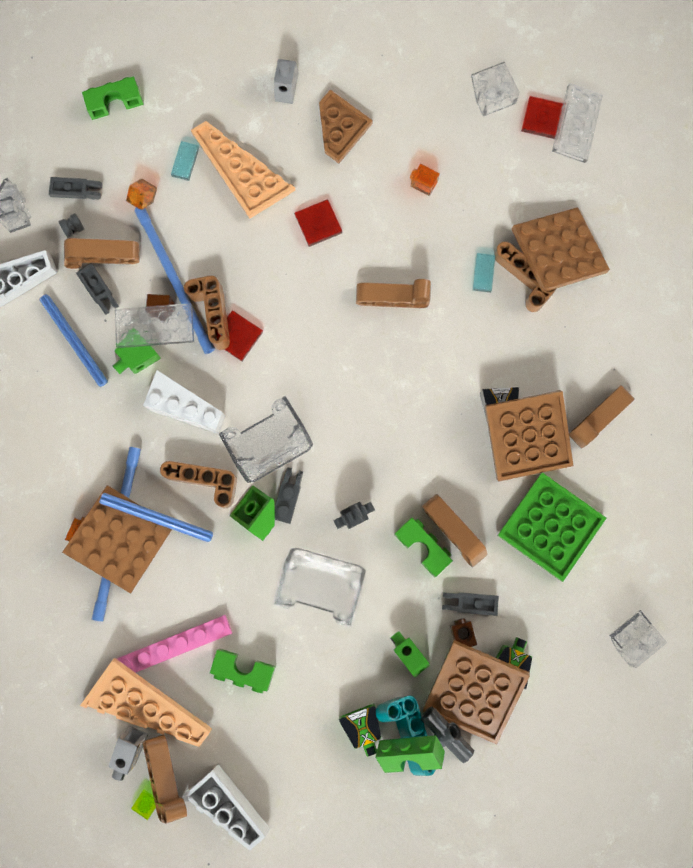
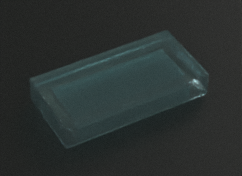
[171,141,199,181]
[473,253,495,293]

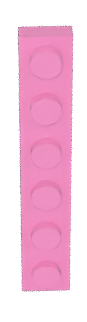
[117,615,232,673]

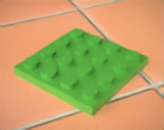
[497,473,607,582]

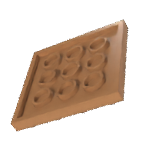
[511,207,610,293]
[484,390,574,482]
[62,485,172,594]
[422,640,530,745]

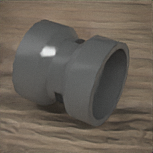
[58,213,85,238]

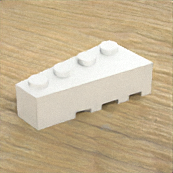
[0,250,57,307]
[143,370,225,434]
[182,764,270,850]

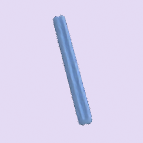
[39,294,108,387]
[99,493,213,542]

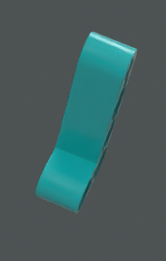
[376,696,436,776]

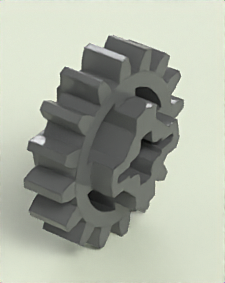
[334,502,375,529]

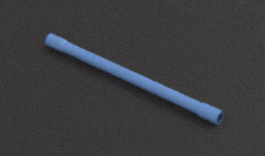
[134,206,215,354]
[91,447,141,622]

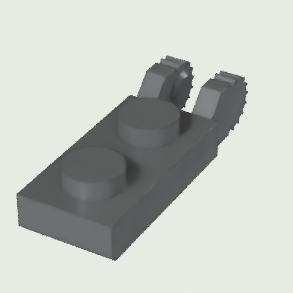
[49,177,102,200]
[76,263,119,315]
[274,467,303,524]
[442,592,499,616]

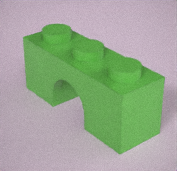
[82,76,144,120]
[394,518,453,577]
[210,649,276,693]
[375,735,445,773]

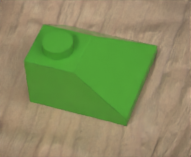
[230,485,275,541]

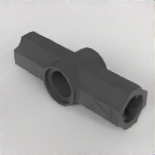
[420,706,475,763]

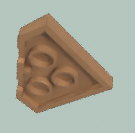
[319,90,373,164]

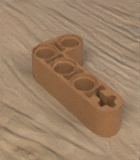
[64,238,140,269]
[494,242,557,312]
[184,276,230,350]
[356,279,431,308]
[569,385,635,449]
[160,461,237,508]
[422,494,488,568]
[143,735,187,824]

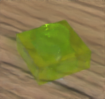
[131,789,156,820]

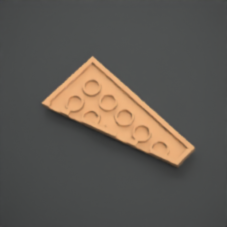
[191,121,296,219]
[80,658,212,747]

